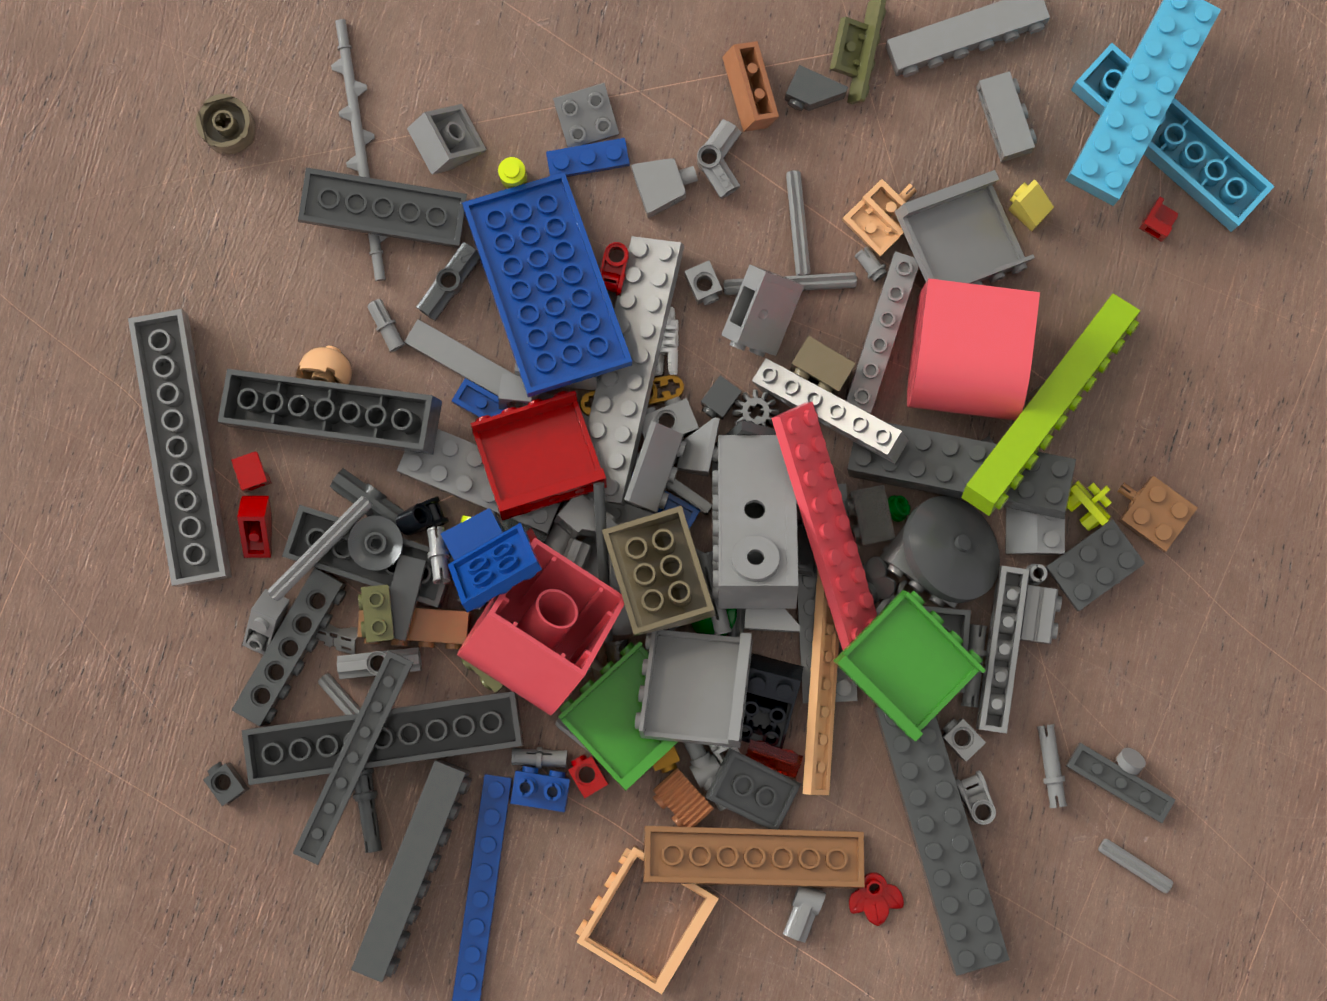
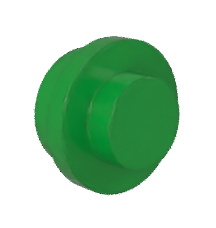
[885,495,910,522]

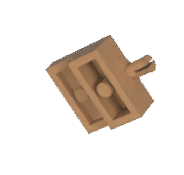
[1117,476,1198,552]

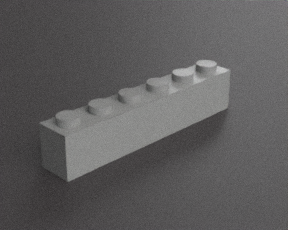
[885,0,1050,77]

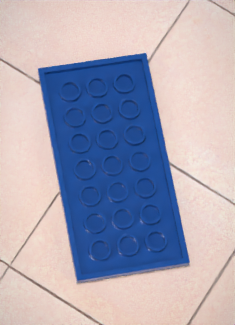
[462,172,632,397]

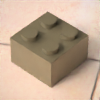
[789,336,856,396]

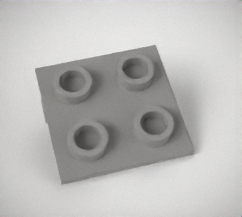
[553,83,619,148]

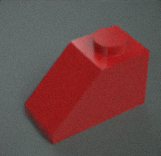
[237,496,272,558]

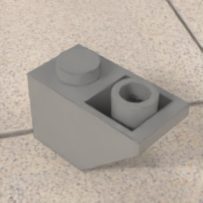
[242,589,290,655]

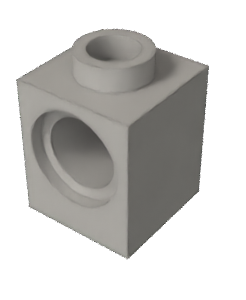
[685,261,722,306]
[498,373,539,410]
[942,718,986,762]

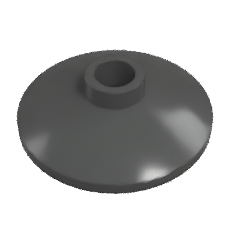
[348,516,403,571]

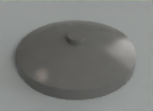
[903,496,1000,603]

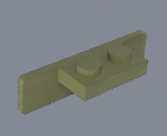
[830,0,886,104]

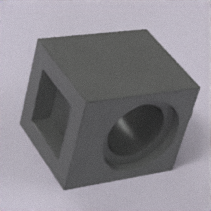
[701,375,742,420]
[203,762,249,806]

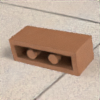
[722,41,779,132]

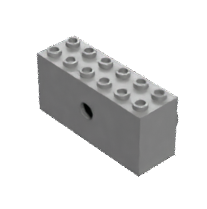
[712,435,798,609]

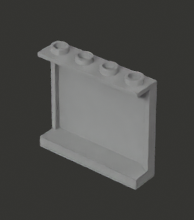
[895,170,1035,285]
[635,630,753,748]

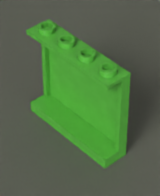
[833,590,986,742]
[558,642,678,791]

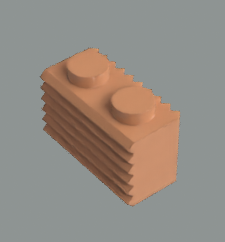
[652,767,714,827]

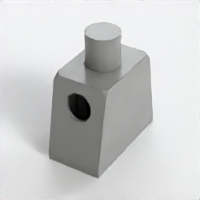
[631,158,698,218]

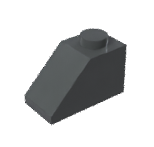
[785,65,848,111]

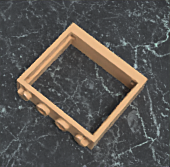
[576,845,719,994]

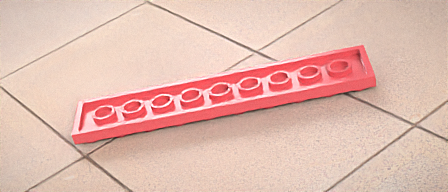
[771,402,877,650]

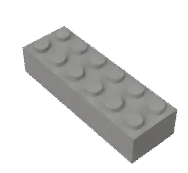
[397,429,563,535]

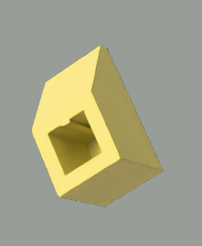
[1009,180,1054,231]

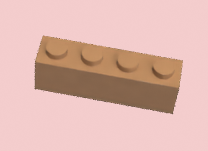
[357,608,471,650]

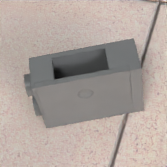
[721,264,805,357]

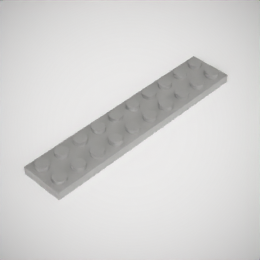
[587,236,684,506]

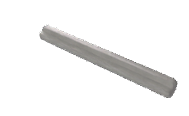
[723,272,857,295]
[268,496,373,601]

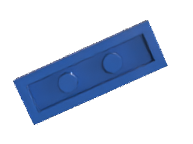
[546,138,630,177]

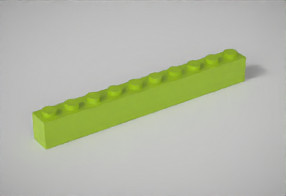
[961,293,1140,516]

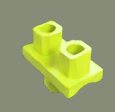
[1067,480,1112,531]

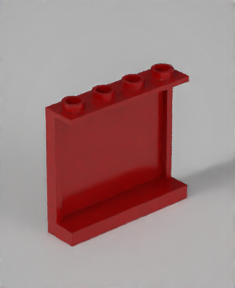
[470,390,607,521]

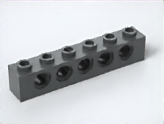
[232,567,347,727]

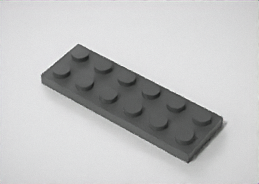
[298,167,467,248]

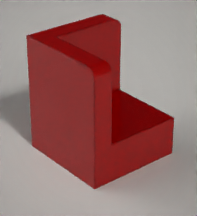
[1139,196,1178,242]
[231,451,272,493]

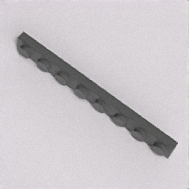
[293,650,414,865]

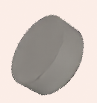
[1117,748,1146,775]

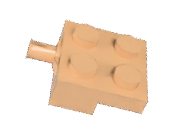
[842,179,917,258]

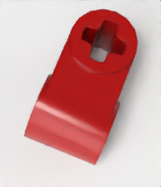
[599,242,629,296]

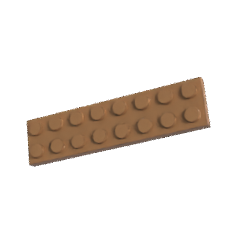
[643,826,864,888]

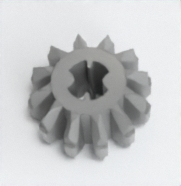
[732,389,779,427]

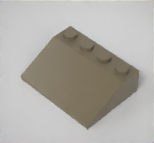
[602,505,716,636]

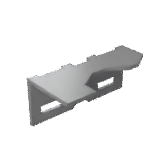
[316,624,358,654]

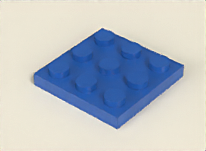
[448,523,542,613]

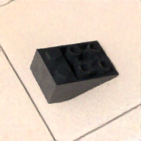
[741,653,804,752]

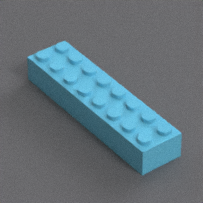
[1065,0,1221,206]
[1071,43,1275,232]

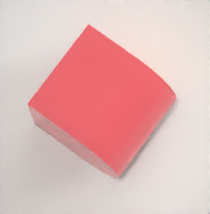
[907,278,1040,421]
[457,538,625,716]

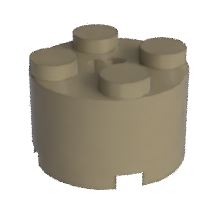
[196,94,256,154]

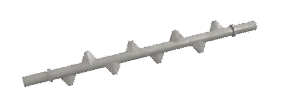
[331,19,388,281]

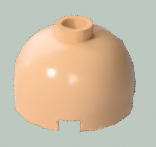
[296,346,352,384]

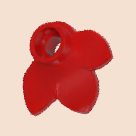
[849,872,904,926]

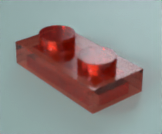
[745,740,803,778]

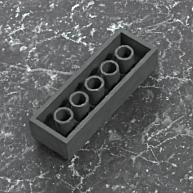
[282,505,454,608]

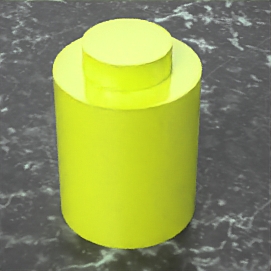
[498,157,527,189]

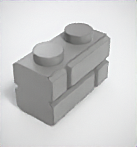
[1020,585,1062,644]

